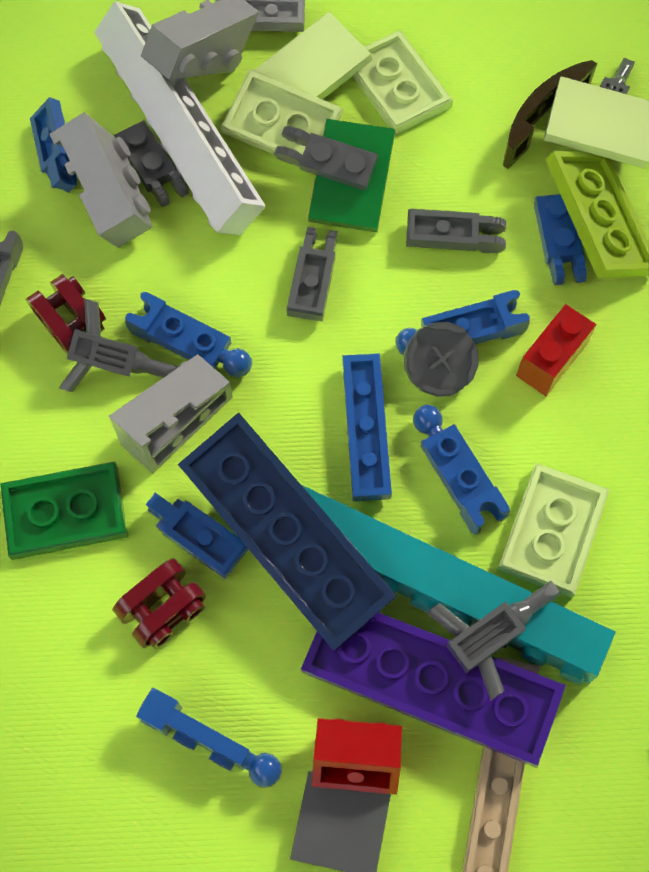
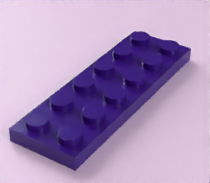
[301,613,566,768]

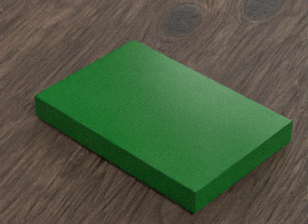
[308,119,395,233]
[0,461,128,560]

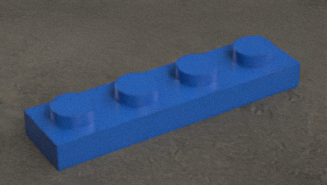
[342,353,392,501]

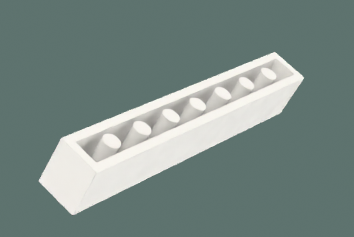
[94,1,266,235]

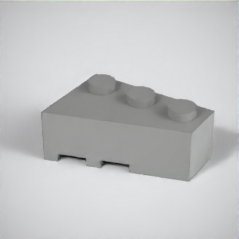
[141,0,259,80]
[50,112,153,248]
[109,354,233,474]

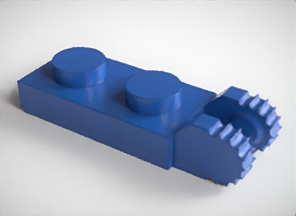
[534,194,587,285]

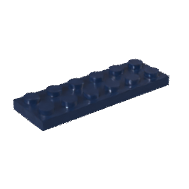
[178,412,397,651]

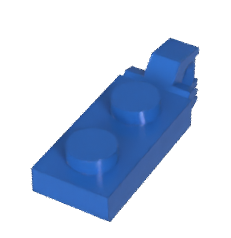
[30,97,77,193]
[146,492,248,579]

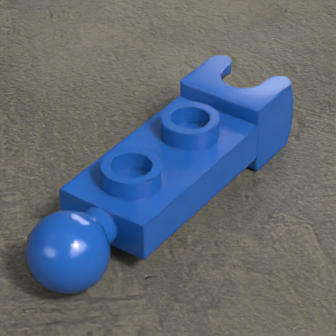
[395,290,530,354]
[125,292,252,378]
[413,405,510,535]
[136,688,282,788]

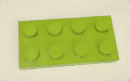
[545,151,649,278]

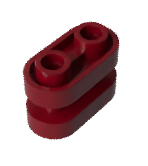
[25,274,106,355]
[112,559,206,649]

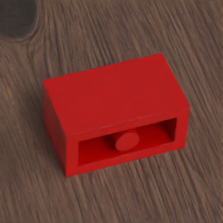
[516,304,597,397]
[312,718,402,795]

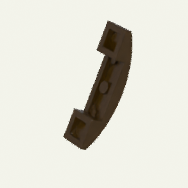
[503,60,597,169]

